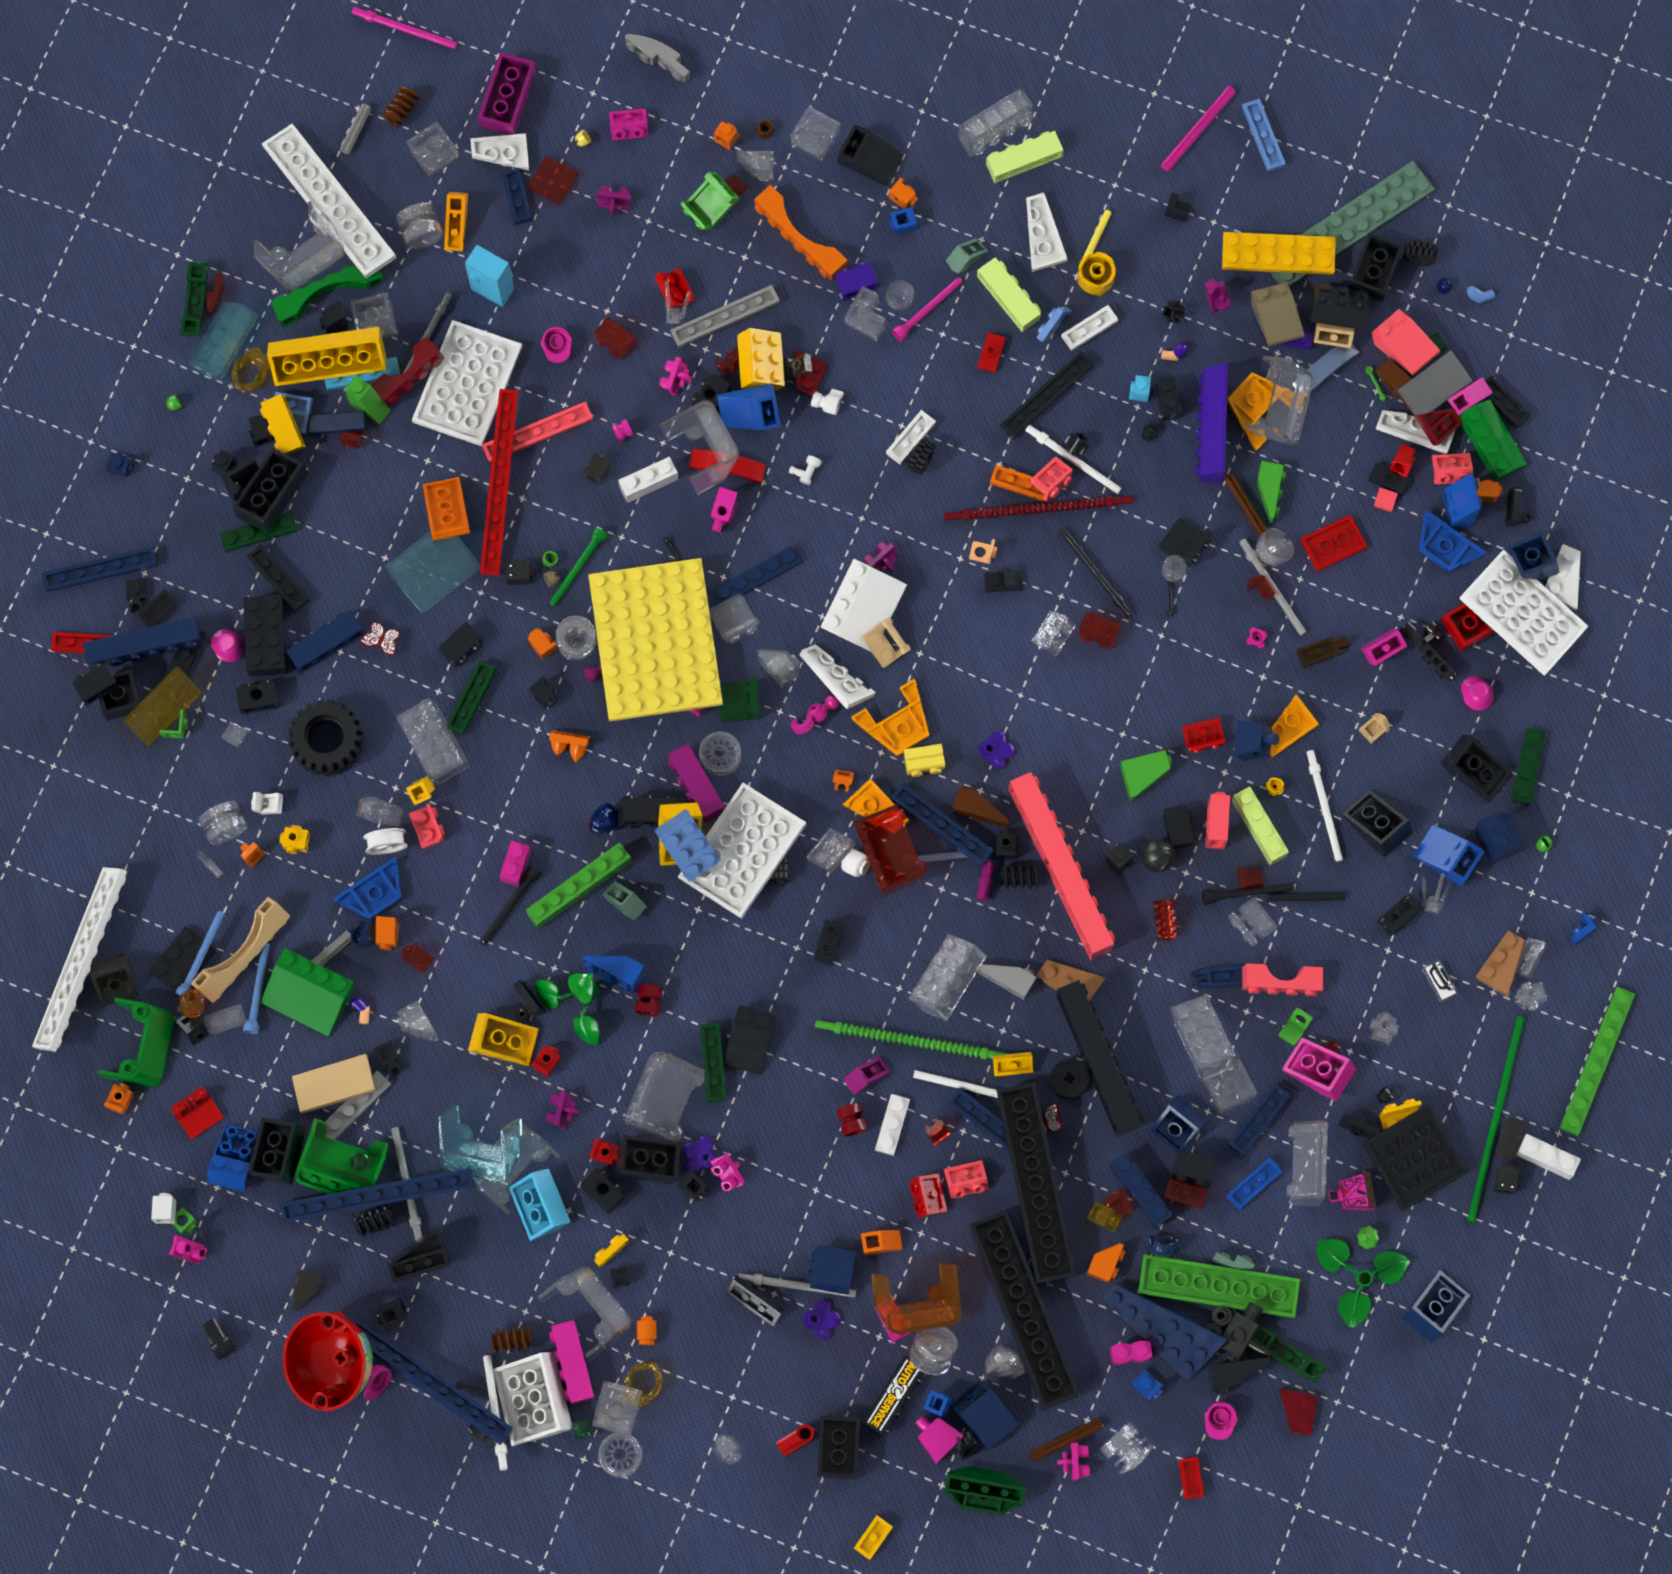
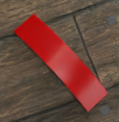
[688,449,766,484]

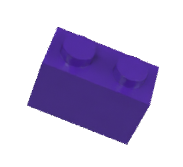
[835,263,878,301]

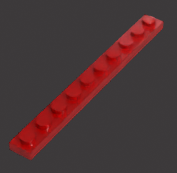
[480,389,519,576]

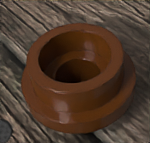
[756,120,775,139]

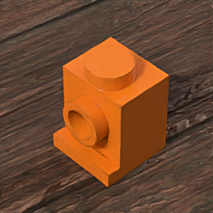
[714,121,740,150]
[889,178,918,209]
[1476,478,1502,502]
[528,628,558,660]
[104,1083,134,1115]

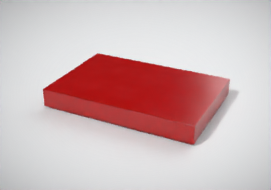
[1300,515,1368,573]

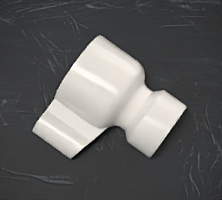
[811,389,844,415]

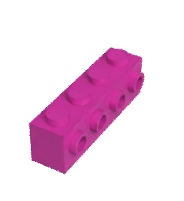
[549,1320,595,1405]

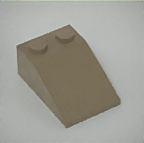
[1251,282,1304,346]

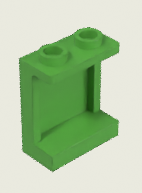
[680,172,740,230]

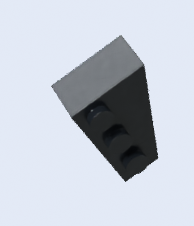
[612,795,678,830]
[387,1225,450,1283]

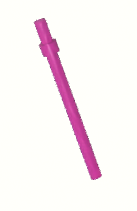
[352,7,457,49]

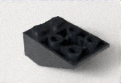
[838,124,904,186]

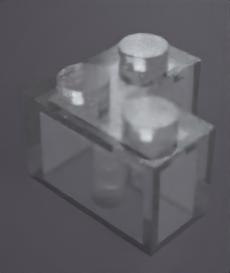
[844,286,886,342]

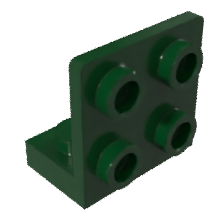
[720,677,759,721]

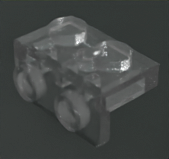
[1031,610,1075,657]

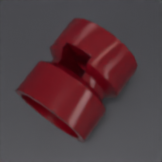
[634,984,663,1016]
[836,1103,868,1137]

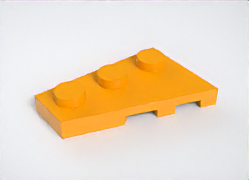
[1270,694,1319,758]
[842,779,909,834]

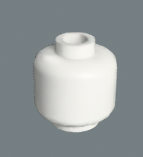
[840,849,870,877]

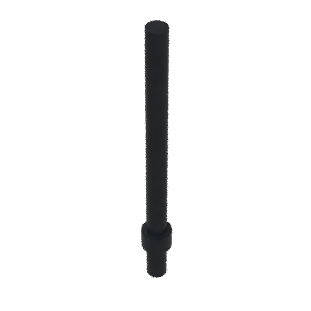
[1058,526,1133,618]

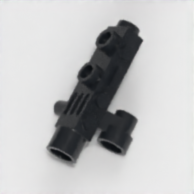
[1400,621,1459,682]

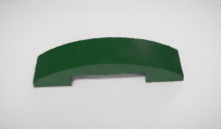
[180,262,208,337]
[1253,1325,1327,1384]

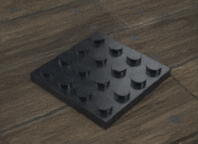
[1362,1103,1469,1211]

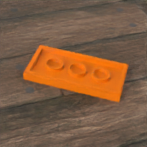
[422,477,470,541]

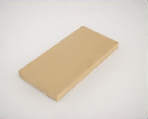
[292,1054,376,1114]

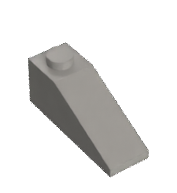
[974,964,1036,1000]

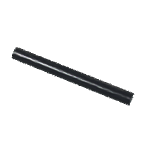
[1267,892,1345,902]

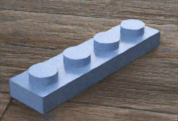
[1242,99,1286,172]

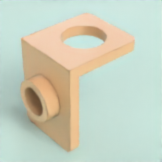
[969,539,997,564]

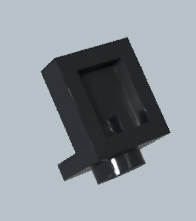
[176,1010,209,1045]

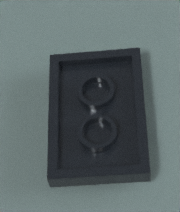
[149,926,217,992]

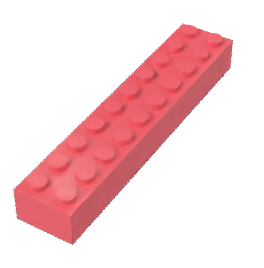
[1009,772,1115,961]

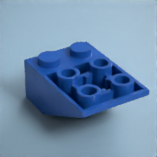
[717,383,781,430]
[1443,473,1482,529]
[1412,825,1485,887]
[582,956,646,993]
[207,1124,258,1192]

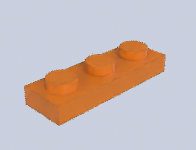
[990,465,1045,501]

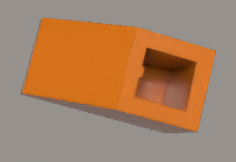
[861,1230,903,1256]
[1086,1243,1125,1283]

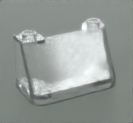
[624,1052,705,1142]

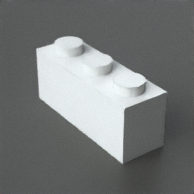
[618,457,679,503]
[1516,1134,1581,1180]

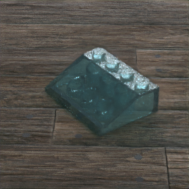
[385,530,481,614]

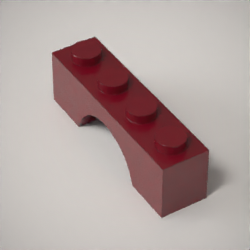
[371,337,444,407]

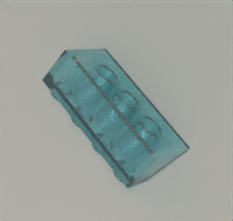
[187,302,258,379]

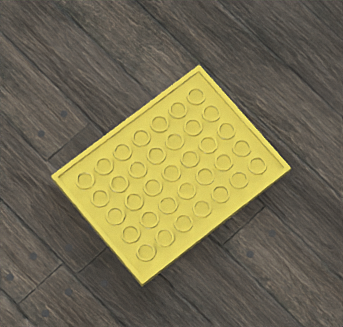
[588,558,723,722]

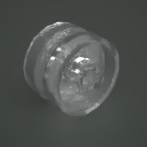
[198,801,248,845]
[909,1324,958,1375]

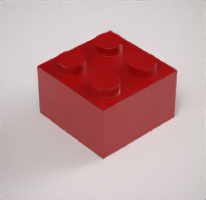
[1441,603,1495,653]

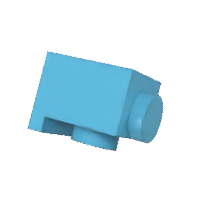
[1129,375,1151,402]

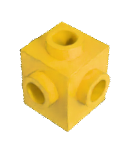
[280,825,310,854]

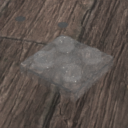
[806,828,856,873]

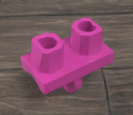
[659,357,692,396]
[710,1153,745,1192]
[169,1235,207,1264]
[1057,1443,1090,1481]

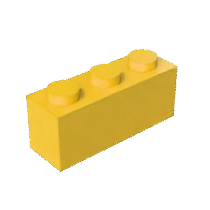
[260,394,306,455]

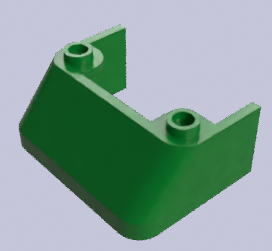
[98,998,175,1087]

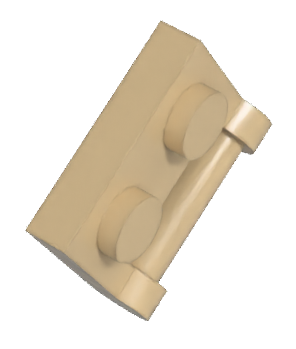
[861,617,911,668]

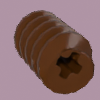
[382,87,421,128]
[491,1325,532,1354]

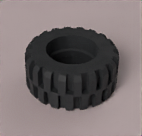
[288,700,364,776]

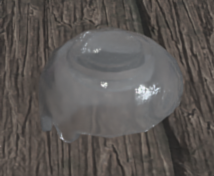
[885,280,915,311]

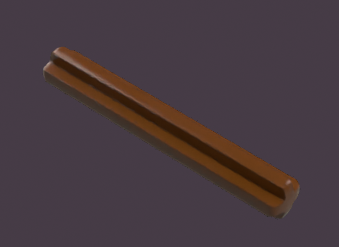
[1225,474,1271,540]
[1029,1418,1103,1462]

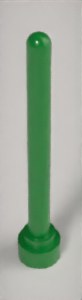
[550,527,608,606]

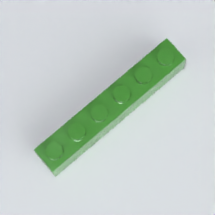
[526,842,632,930]

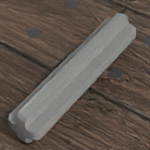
[340,104,371,154]
[311,931,351,966]

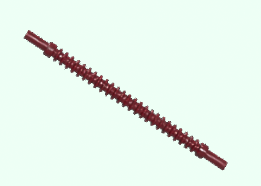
[944,496,1133,521]

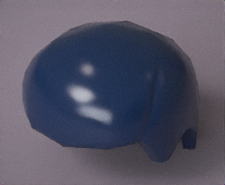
[351,917,376,948]
[1148,1234,1178,1257]

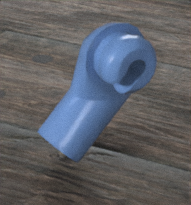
[1467,286,1495,303]

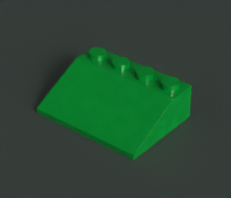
[260,948,356,1037]

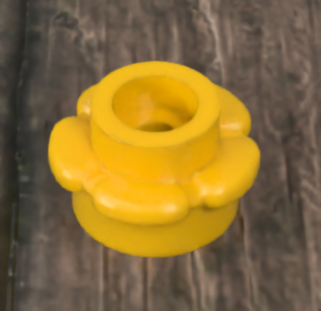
[1265,777,1284,796]

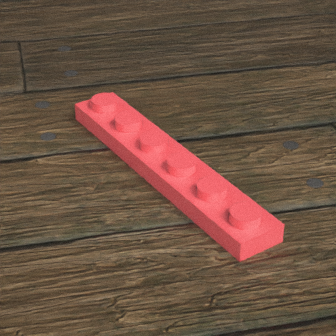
[482,401,593,463]

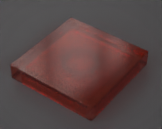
[527,156,578,205]

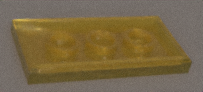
[123,667,202,746]

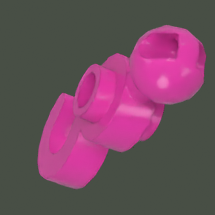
[791,695,840,734]

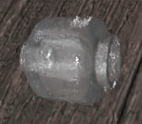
[1161,555,1187,582]
[713,1434,743,1465]

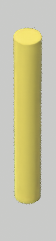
[1083,210,1112,257]

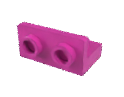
[609,108,649,141]

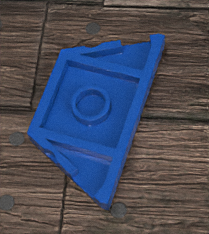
[1418,510,1486,573]
[333,857,402,920]

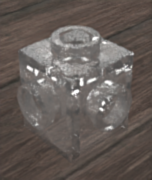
[1515,982,1548,1011]
[1369,1012,1399,1044]

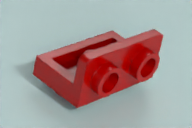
[1182,717,1226,753]

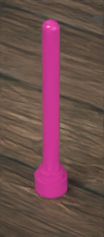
[892,278,962,342]

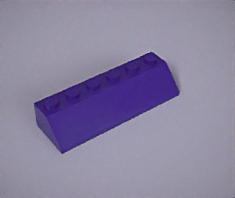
[1196,363,1228,483]

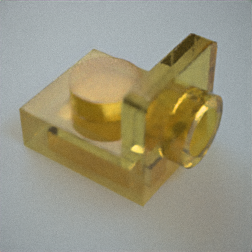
[1087,1202,1122,1232]

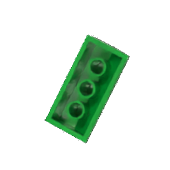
[1459,400,1527,482]

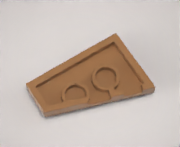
[1476,931,1525,998]
[1036,960,1106,1001]

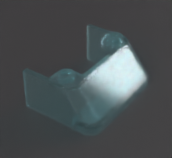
[438,1105,522,1183]

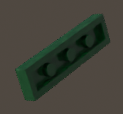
[220,512,298,553]
[446,660,497,736]
[1511,727,1546,806]
[700,1023,727,1103]

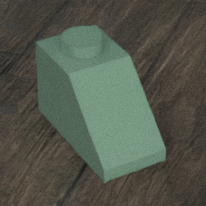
[946,238,988,274]
[603,881,647,921]

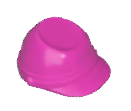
[541,327,572,363]
[211,629,245,662]
[1461,676,1494,711]
[364,1365,392,1401]
[1205,1402,1238,1440]

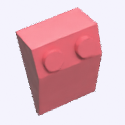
[1372,309,1440,376]

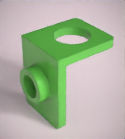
[160,709,188,738]
[1278,1008,1313,1046]
[172,1207,199,1236]

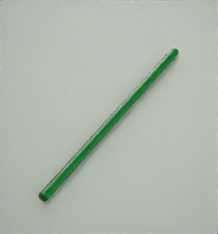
[1467,1016,1525,1223]

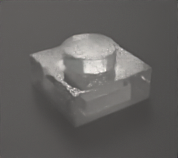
[221,722,248,748]

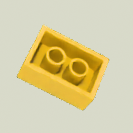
[737,328,785,392]

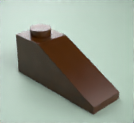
[952,786,1009,828]

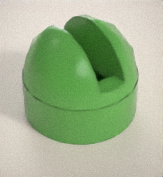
[166,394,182,411]
[542,551,558,567]
[1536,836,1552,852]

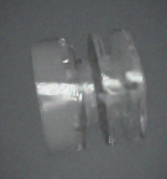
[396,202,443,249]
[556,616,596,661]
[1100,1421,1153,1475]

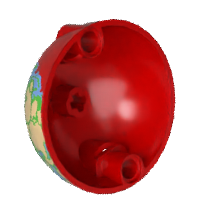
[283,1311,373,1411]

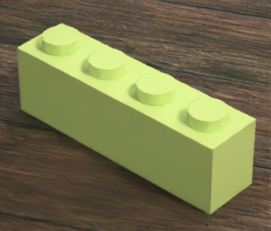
[986,131,1063,183]
[977,257,1041,333]
[1231,786,1289,866]

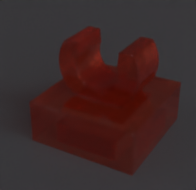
[924,1119,950,1146]

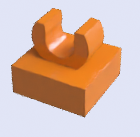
[833,770,854,792]
[240,842,265,868]

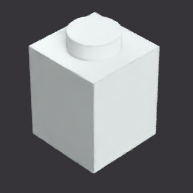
[151,1193,177,1224]

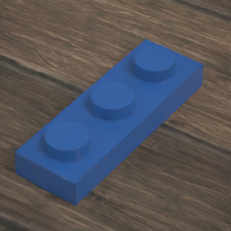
[1226,1157,1283,1211]

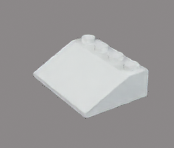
[821,559,907,651]
[493,1352,573,1446]

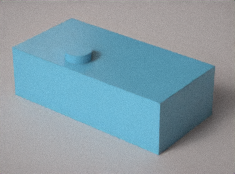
[465,245,514,307]

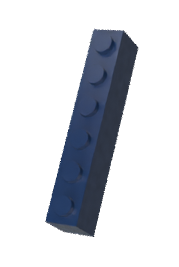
[83,617,202,669]

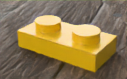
[993,1052,1033,1077]
[594,1234,629,1268]
[854,1515,893,1560]

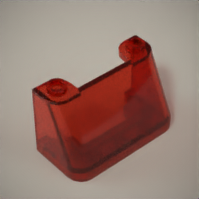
[854,804,928,897]

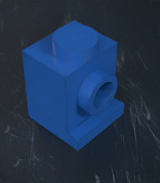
[888,207,917,235]
[923,1390,954,1417]

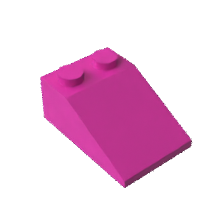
[1282,1038,1356,1102]

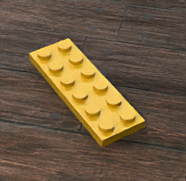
[1222,232,1335,275]

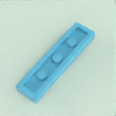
[325,357,400,391]

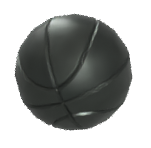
[1141,839,1175,873]

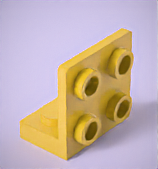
[1378,1099,1422,1130]

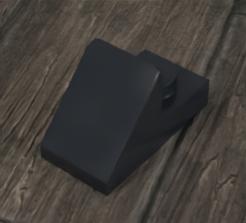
[984,567,1023,593]

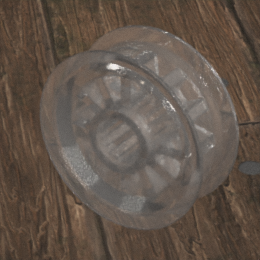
[699,731,741,776]
[598,1432,643,1478]

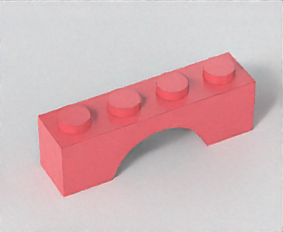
[1242,963,1323,996]

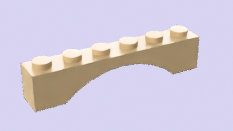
[191,897,291,1003]

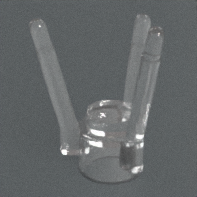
[664,281,691,324]
[1421,873,1453,914]

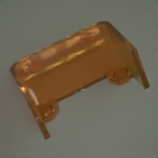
[872,1263,961,1334]

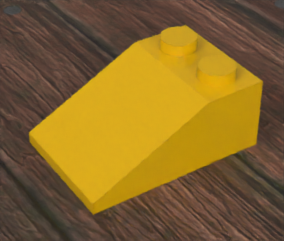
[658,803,703,866]
[468,1013,538,1066]

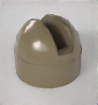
[544,571,560,587]

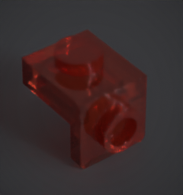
[340,431,364,449]

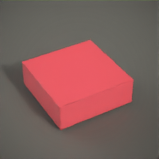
[1374,488,1398,512]

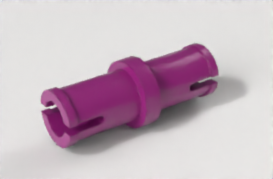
[976,861,996,902]

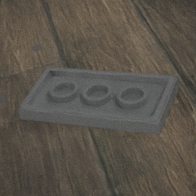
[1397,350,1473,416]

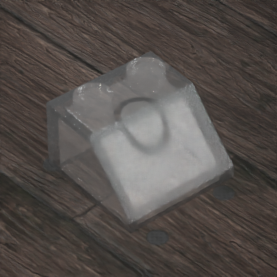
[757,649,800,689]
[396,1001,440,1043]
[592,1381,642,1436]

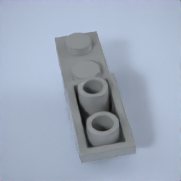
[625,34,690,84]

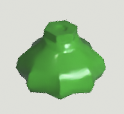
[1357,1225,1380,1250]

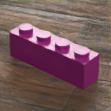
[667,744,725,823]

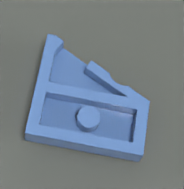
[1037,307,1072,342]
[274,392,313,434]

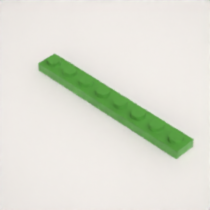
[1559,987,1635,1136]

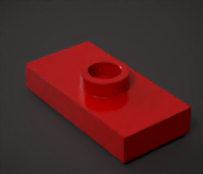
[977,332,1006,373]
[1178,1457,1205,1500]

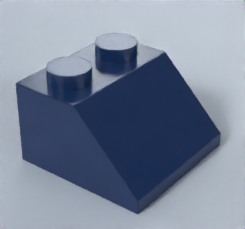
[1507,532,1560,580]
[1150,1095,1209,1152]

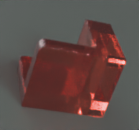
[1237,866,1265,889]
[1104,1189,1134,1221]

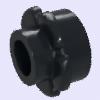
[1142,424,1156,442]
[1376,1086,1394,1104]

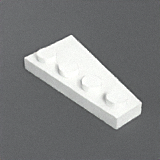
[1376,410,1455,454]
[800,644,876,709]

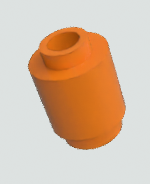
[637,1316,657,1345]

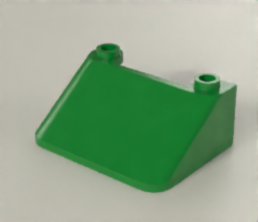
[295,1118,388,1194]

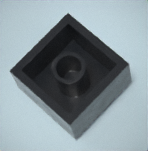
[99,669,144,721]
[1170,1150,1217,1190]

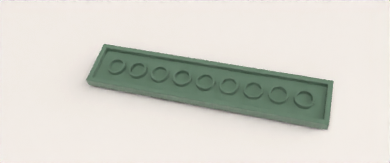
[1270,161,1435,288]

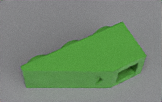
[1257,461,1286,524]

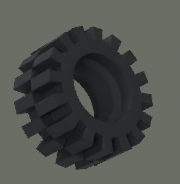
[1403,239,1438,266]
[907,438,936,475]

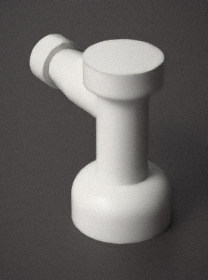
[789,455,822,485]

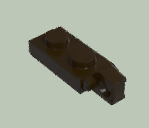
[1296,637,1350,668]

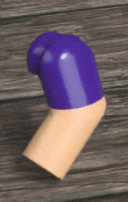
[1161,342,1188,361]
[350,997,370,1025]

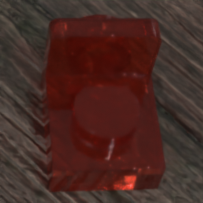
[725,174,747,197]
[714,346,739,374]
[1246,575,1275,602]
[400,944,435,973]

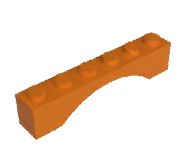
[754,185,848,281]

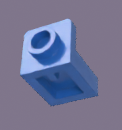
[1571,913,1597,945]
[1131,1370,1163,1401]

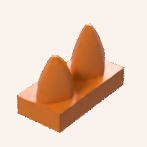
[549,730,590,762]

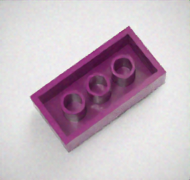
[478,52,537,135]

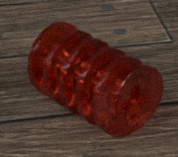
[1153,899,1181,942]

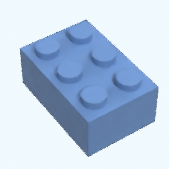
[654,809,721,882]

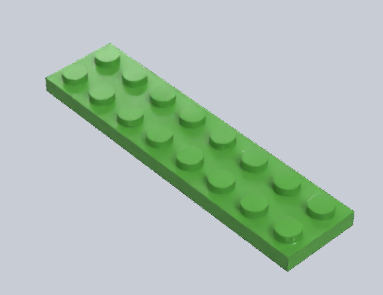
[1138,1254,1300,1319]

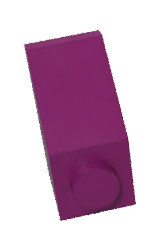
[843,1057,890,1095]

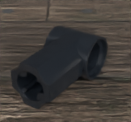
[201,1318,236,1360]

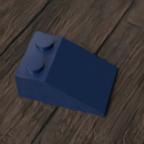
[1402,1270,1470,1343]

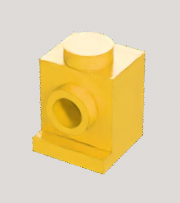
[406,776,435,806]

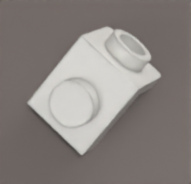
[251,792,283,815]

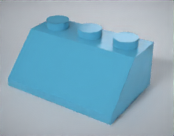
[509,1169,571,1241]

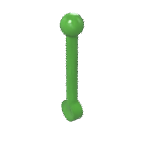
[1365,366,1387,401]

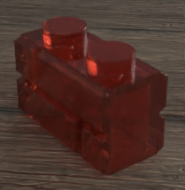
[594,317,638,360]
[1078,611,1122,649]
[1163,1178,1207,1210]

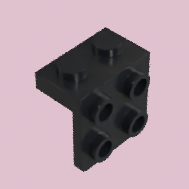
[1159,518,1212,568]

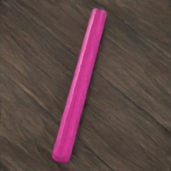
[1161,86,1235,172]

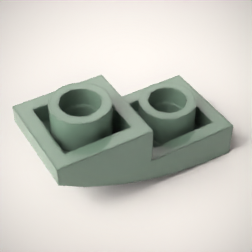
[1212,1252,1255,1271]

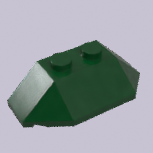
[944,1466,1026,1515]

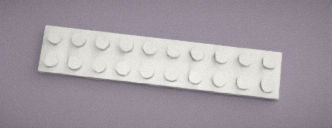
[262,124,396,278]
[32,867,127,1052]

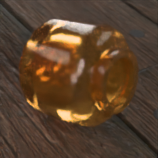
[179,989,205,1018]

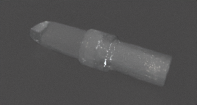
[197,849,224,879]

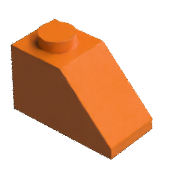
[376,916,399,951]

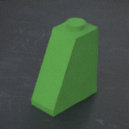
[345,376,391,426]
[1120,750,1173,802]

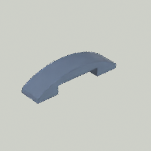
[1291,344,1360,399]

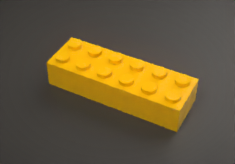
[267,327,387,386]

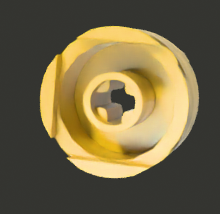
[1077,252,1116,296]

